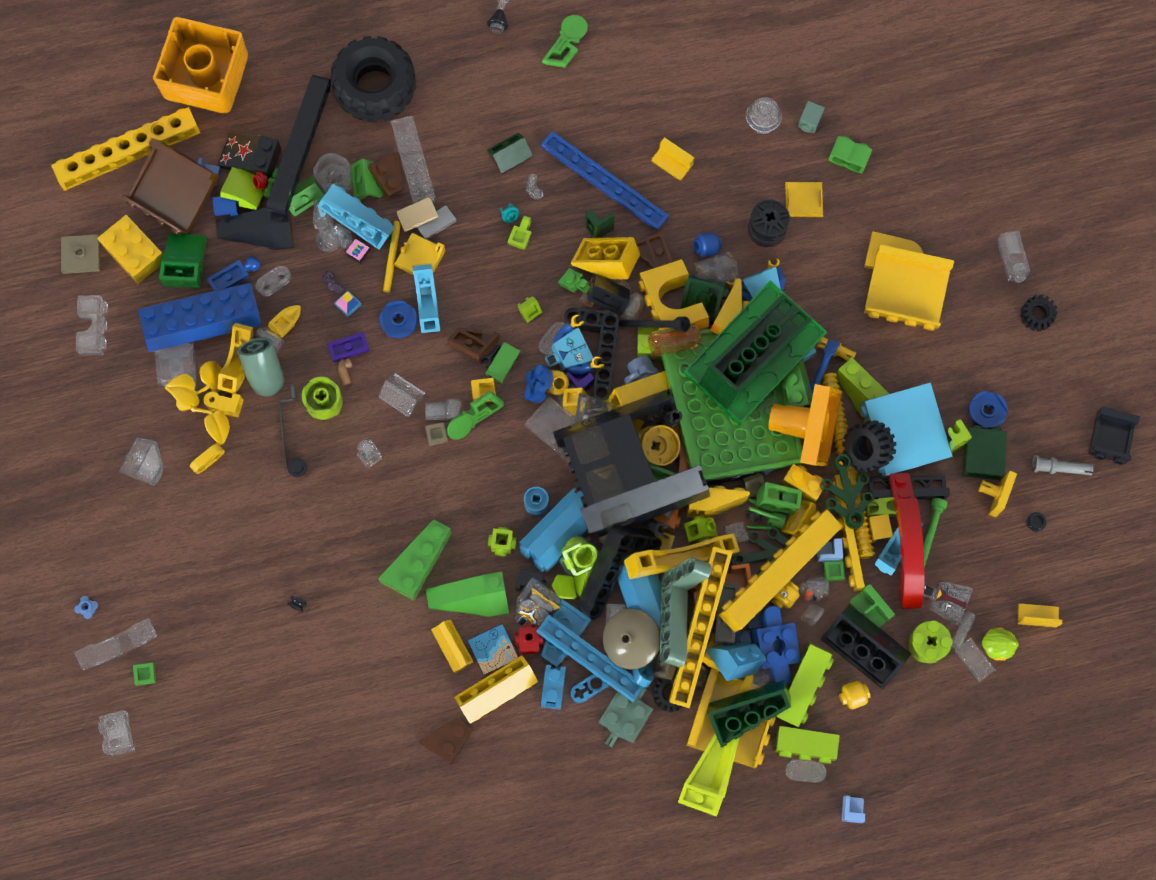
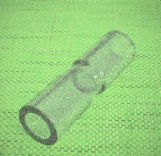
[951,611,976,650]

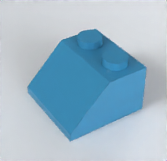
[706,641,766,681]

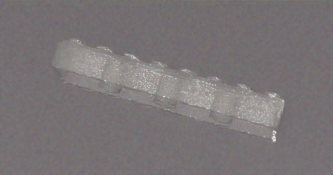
[390,115,437,204]

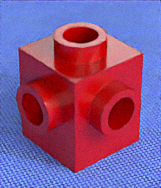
[515,624,543,654]

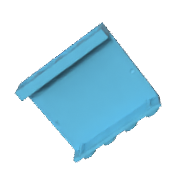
[860,383,953,476]

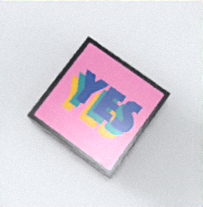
[345,238,371,264]

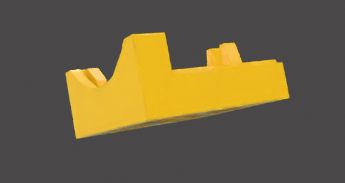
[395,233,446,275]

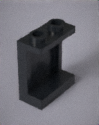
[1088,407,1140,465]

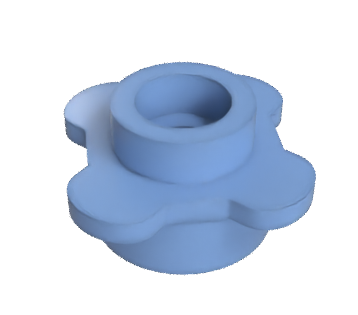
[74,596,98,619]

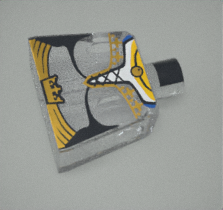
[515,577,561,625]

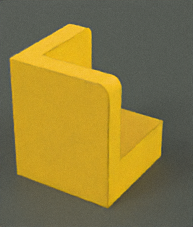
[471,378,496,402]
[563,388,590,416]
[867,514,893,543]

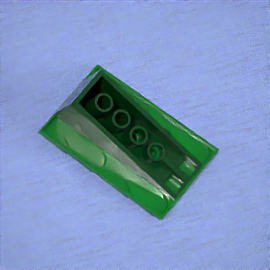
[683,280,827,425]

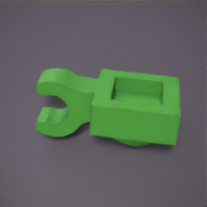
[558,268,592,294]

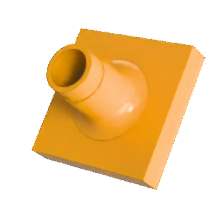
[769,384,842,466]

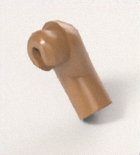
[338,358,352,385]

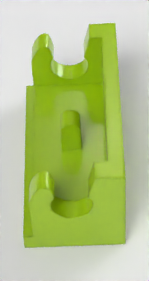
[948,419,972,453]

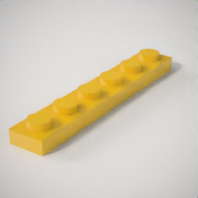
[832,474,865,592]

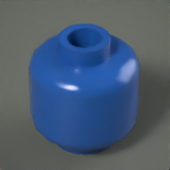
[693,232,722,258]

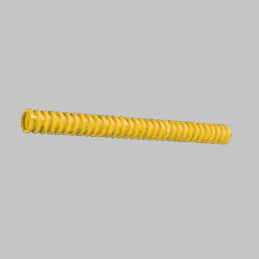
[822,373,875,559]

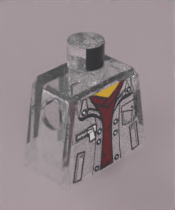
[923,581,973,626]

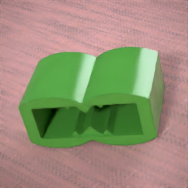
[828,136,872,174]

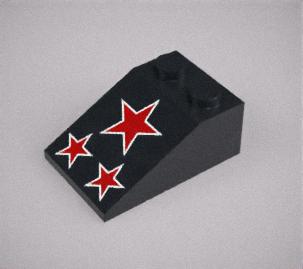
[217,133,281,179]

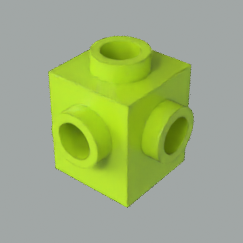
[684,515,718,543]
[488,527,517,556]

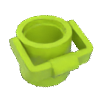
[562,536,597,576]

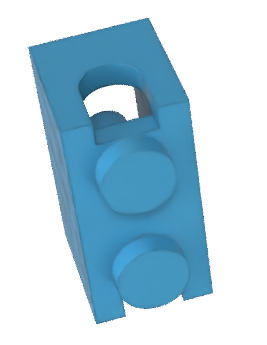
[541,665,566,710]

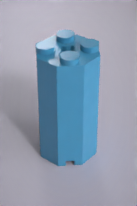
[519,488,602,573]
[617,555,661,631]

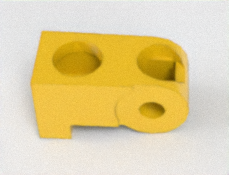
[204,392,244,418]

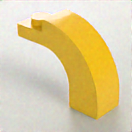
[217,323,253,394]

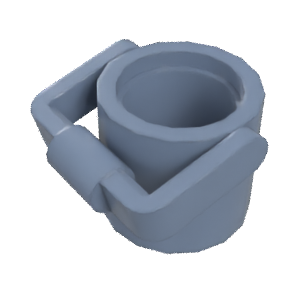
[624,355,659,384]

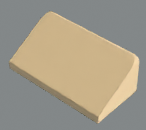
[397,197,439,232]

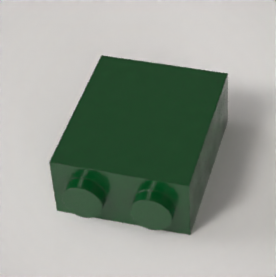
[962,425,1007,481]

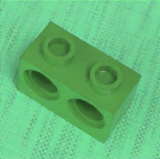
[756,482,802,515]

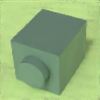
[798,101,825,134]

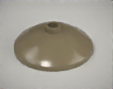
[603,609,660,669]

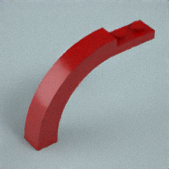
[889,473,924,609]

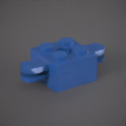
[750,606,801,684]

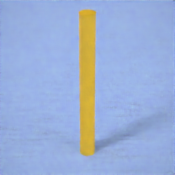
[383,221,401,293]

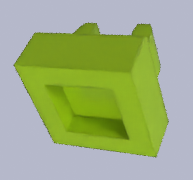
[518,296,542,323]

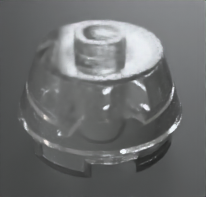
[746,97,782,134]

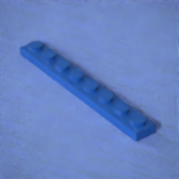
[541,131,669,232]

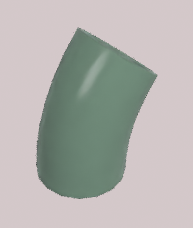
[237,337,285,397]

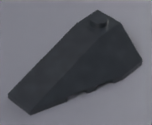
[216,208,293,250]

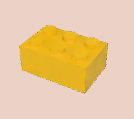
[97,215,163,284]

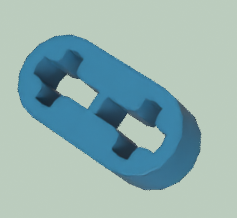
[632,662,654,687]

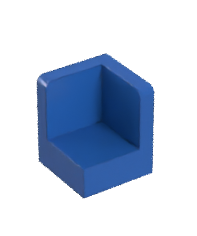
[212,196,239,216]

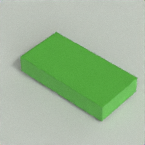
[485,342,521,384]

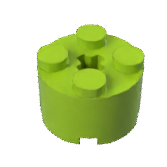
[302,377,343,420]
[908,621,953,664]

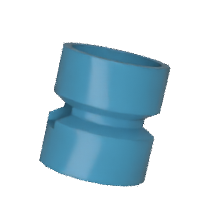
[524,487,549,517]

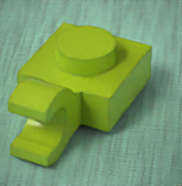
[508,216,532,250]

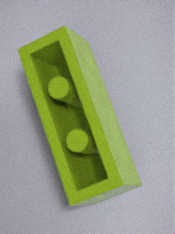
[775,726,840,764]

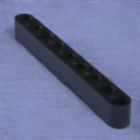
[267,75,331,215]

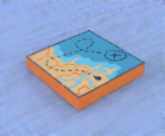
[467,623,518,676]

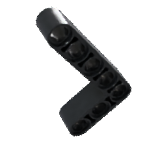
[564,308,619,405]
[578,525,662,620]

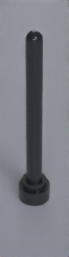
[619,316,690,332]

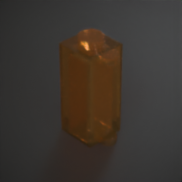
[648,324,701,357]

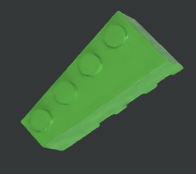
[378,519,452,601]

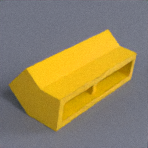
[431,620,474,674]

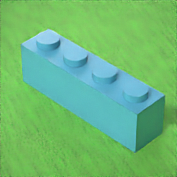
[318,184,395,250]

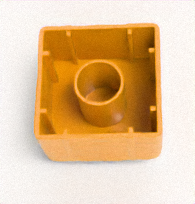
[153,17,248,113]

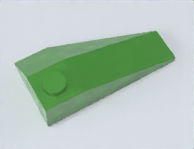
[426,572,509,617]

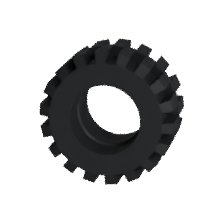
[842,420,897,472]

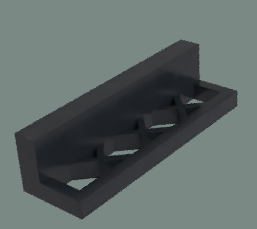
[868,476,950,500]

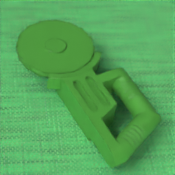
[542,15,588,68]
[447,391,504,440]

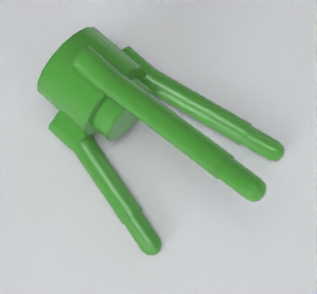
[746,498,786,532]

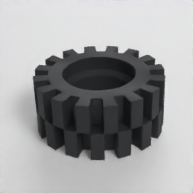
[1020,295,1058,331]
[653,675,684,712]

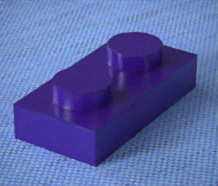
[327,332,370,363]

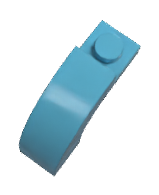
[413,264,440,333]
[875,523,923,575]

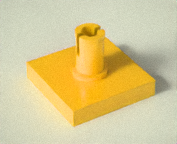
[978,471,1017,517]

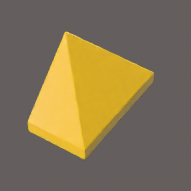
[781,499,816,537]

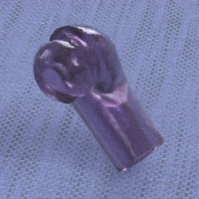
[322,271,345,295]

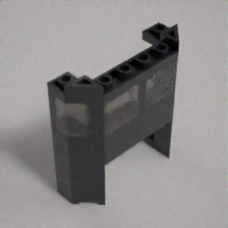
[553,389,710,537]

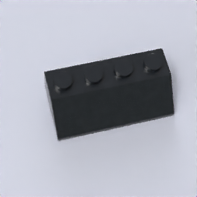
[821,604,912,689]

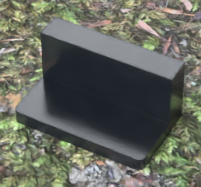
[587,275,630,315]

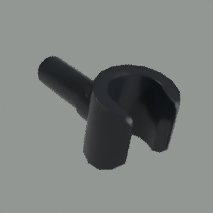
[480,345,501,368]

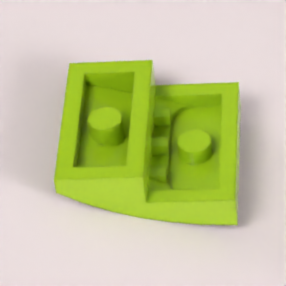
[220,167,265,210]

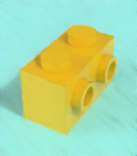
[781,464,826,503]

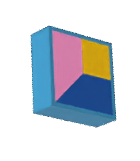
[334,291,361,317]

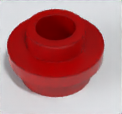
[252,171,268,190]

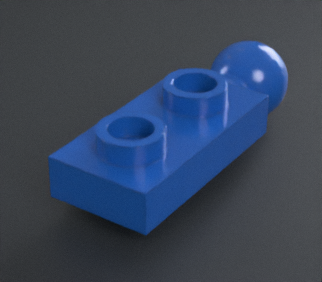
[207,257,260,291]

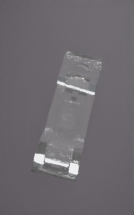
[74,618,157,670]

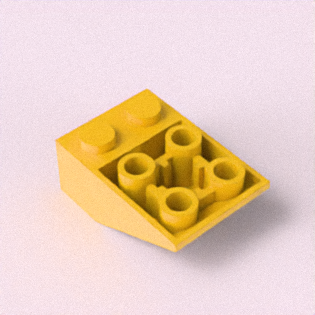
[687,486,750,518]

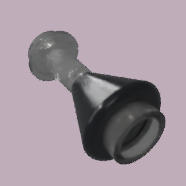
[487,0,510,34]

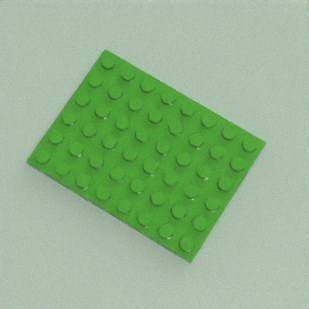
[658,329,804,481]

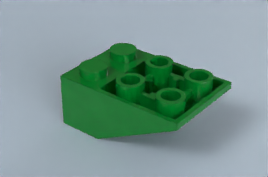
[159,233,207,289]

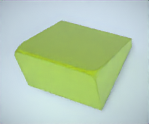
[551,575,576,599]

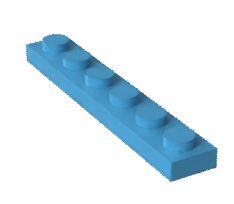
[536,615,644,702]

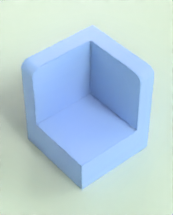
[817,539,843,562]
[842,795,865,823]

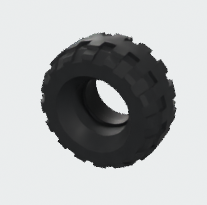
[330,36,416,122]

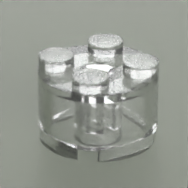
[313,153,353,194]

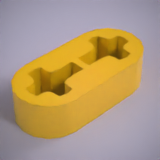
[190,443,225,474]

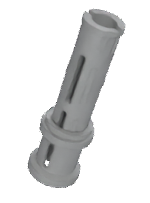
[1032,455,1093,476]

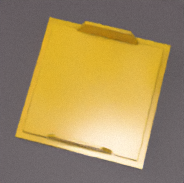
[785,182,823,217]

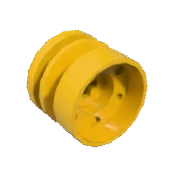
[637,425,680,466]

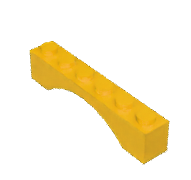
[624,533,740,579]

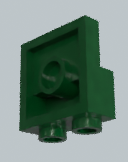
[680,275,729,322]

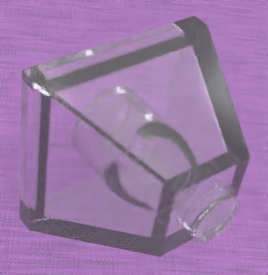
[119,437,164,486]

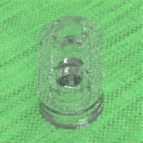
[256,266,291,296]

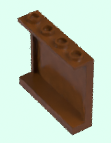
[121,138,219,235]

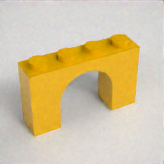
[638,259,709,336]

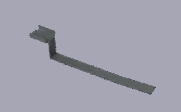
[279,385,298,467]

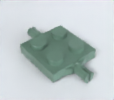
[598,687,653,748]

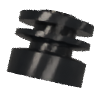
[748,199,790,248]

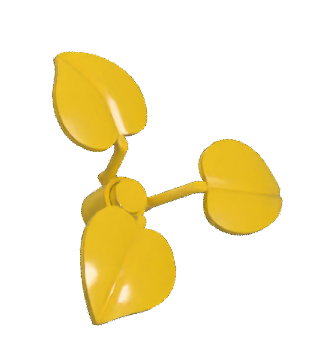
[165,361,230,445]

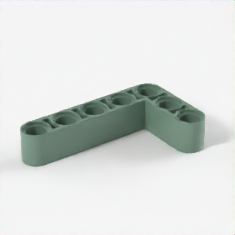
[660,557,712,667]

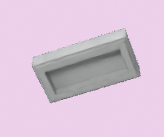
[416,205,457,240]

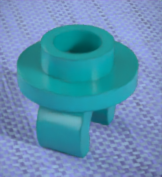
[500,203,520,223]

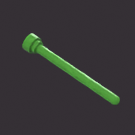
[923,498,948,569]

